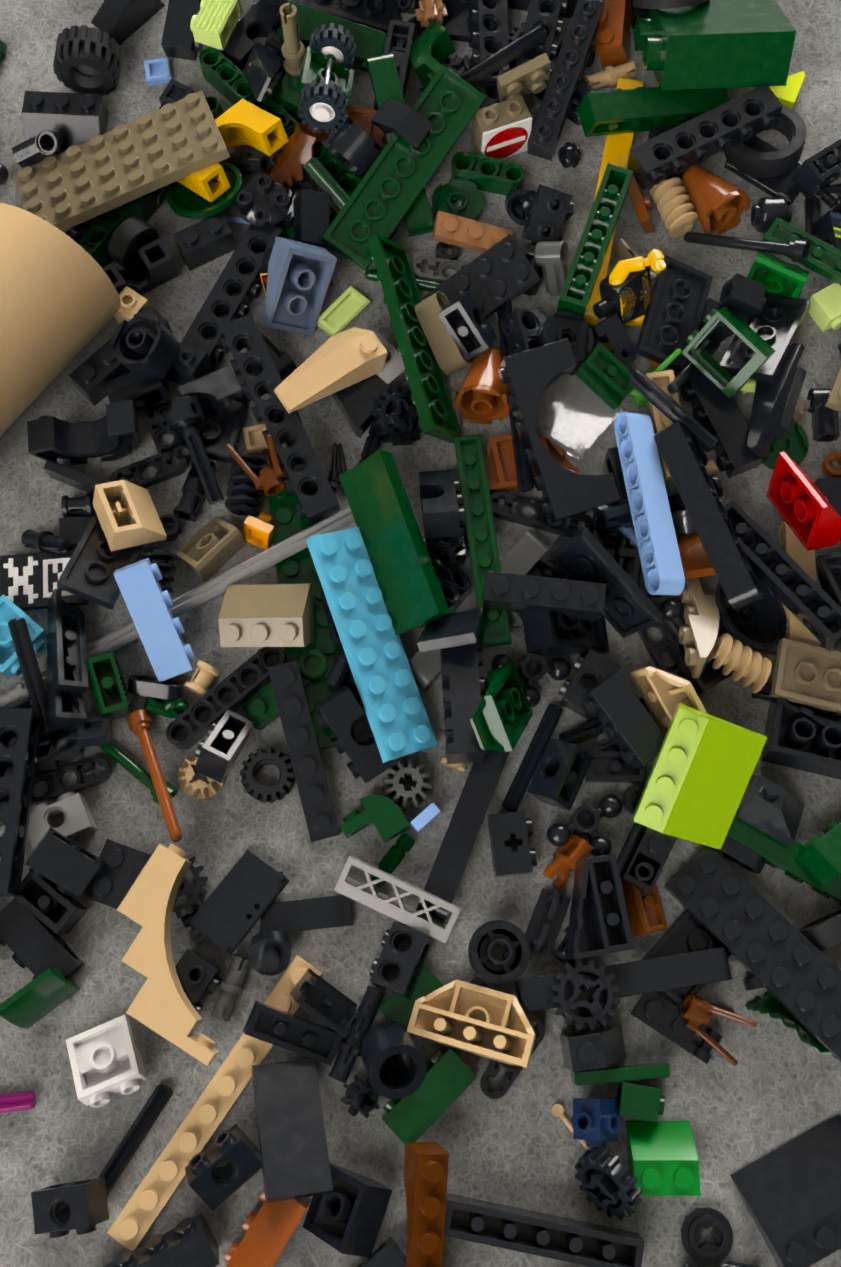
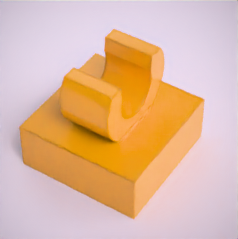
[243,512,274,550]

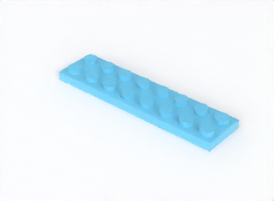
[306,527,438,763]

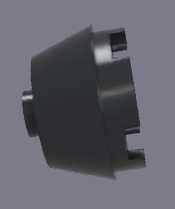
[468,920,530,984]

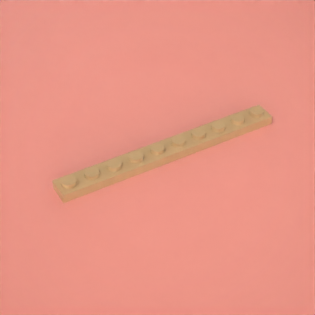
[107,955,322,1251]

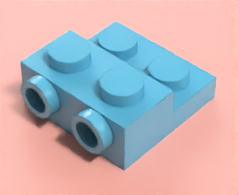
[0,594,47,678]

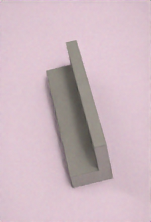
[334,856,461,944]

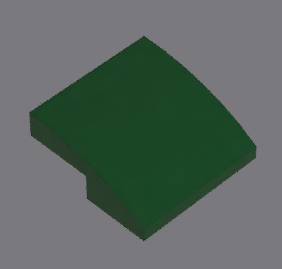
[0,968,80,1029]

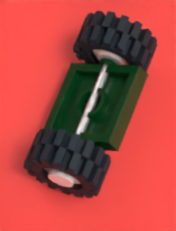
[297,23,356,134]

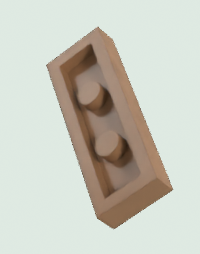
[432,211,513,253]

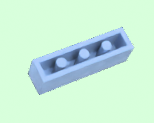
[113,558,196,682]

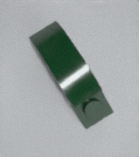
[411,21,456,90]

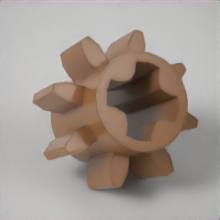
[415,0,448,28]

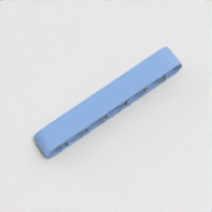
[614,412,685,596]

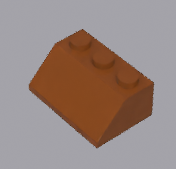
[223,1191,312,1267]

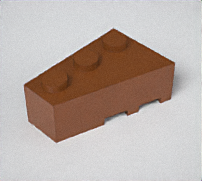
[594,0,633,70]

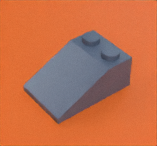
[264,236,337,336]

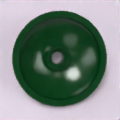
[167,161,243,219]

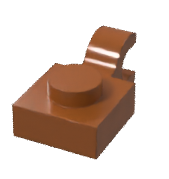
[543,833,593,889]

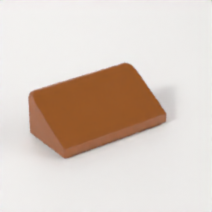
[621,879,668,937]

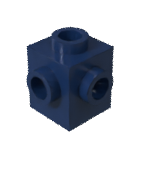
[571,1098,620,1148]

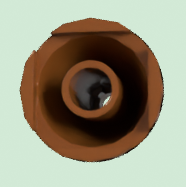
[682,165,750,235]
[455,347,509,425]

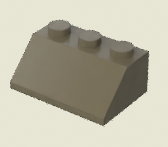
[218,583,315,647]

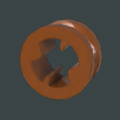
[821,452,841,478]

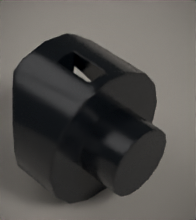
[505,184,537,226]
[249,931,291,976]

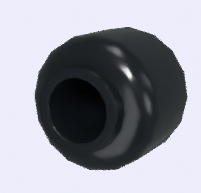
[751,197,792,233]

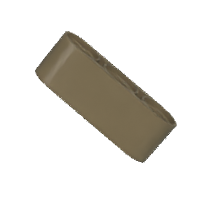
[415,291,473,376]

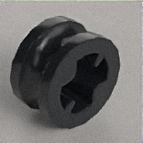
[436,241,459,261]

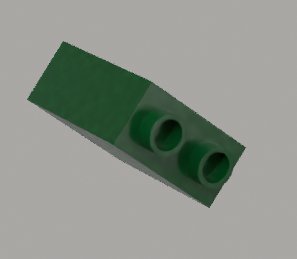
[634,0,796,90]

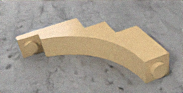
[117,843,220,1066]

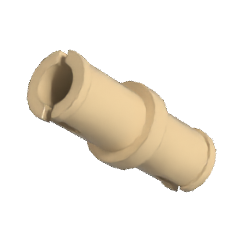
[584,61,637,91]

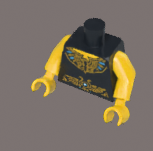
[593,249,666,326]

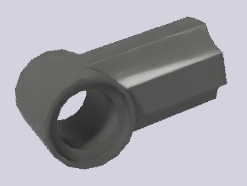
[535,241,569,296]

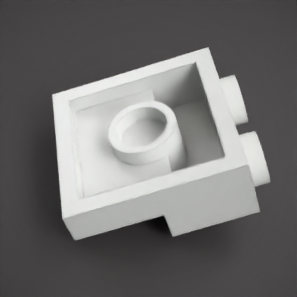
[66,1015,147,1108]

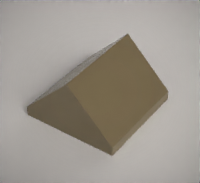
[175,516,245,583]

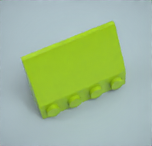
[633,703,767,850]

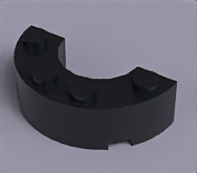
[27,399,139,465]

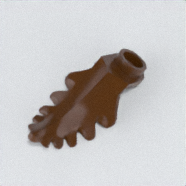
[263,123,329,187]

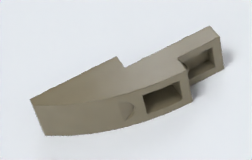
[678,578,719,678]

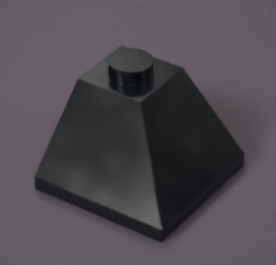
[736,775,804,847]

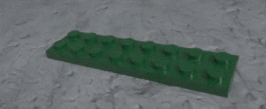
[322,65,486,271]
[368,233,462,444]

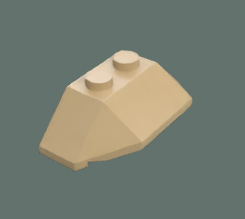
[629,666,708,735]
[407,980,536,1068]

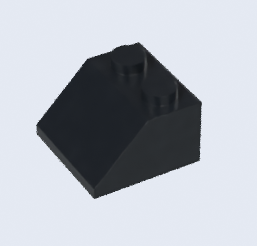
[302,1163,393,1258]

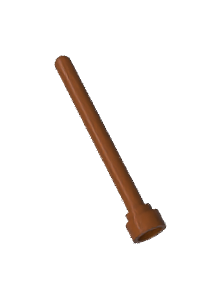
[126,710,182,842]

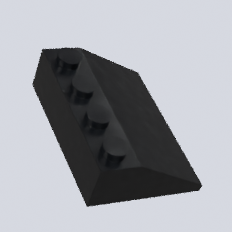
[730,1114,841,1267]

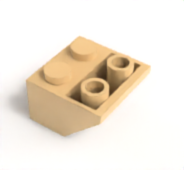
[93,480,167,551]

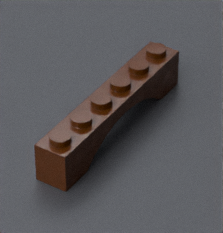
[403,1142,449,1267]

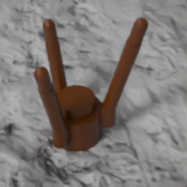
[225,434,286,496]
[680,993,757,1066]

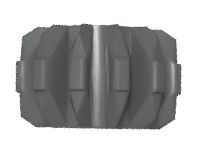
[383,759,433,810]

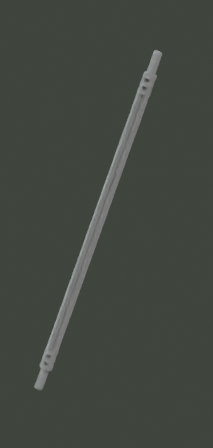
[0,506,355,708]

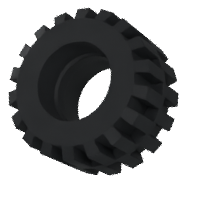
[53,25,122,95]

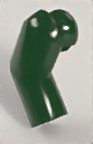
[144,697,189,719]

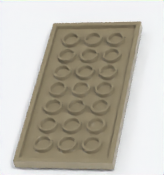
[14,90,230,231]

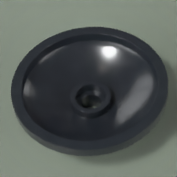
[715,577,786,651]

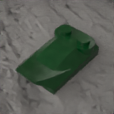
[470,661,533,752]

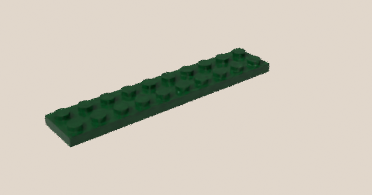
[268,477,355,750]

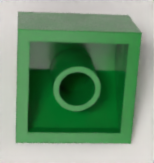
[747,252,809,298]
[626,1121,701,1196]

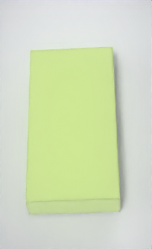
[316,286,371,337]

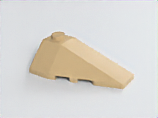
[274,327,388,413]

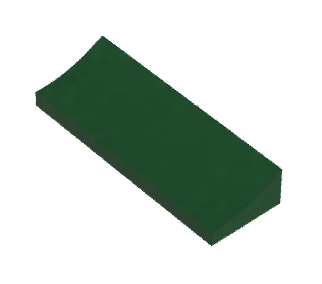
[339,449,451,635]

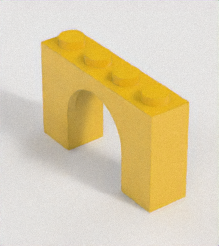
[177,99,288,202]

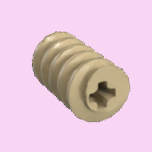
[650,177,698,238]
[707,633,772,694]

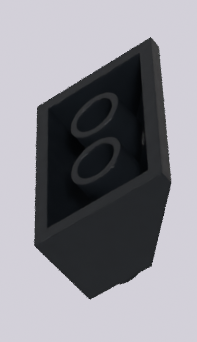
[22,91,109,155]

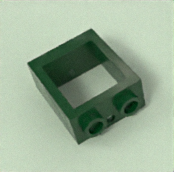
[682,305,776,398]

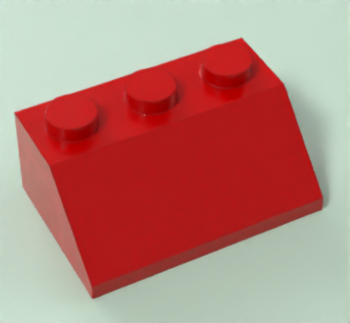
[766,452,841,551]

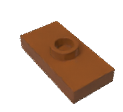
[628,175,655,234]

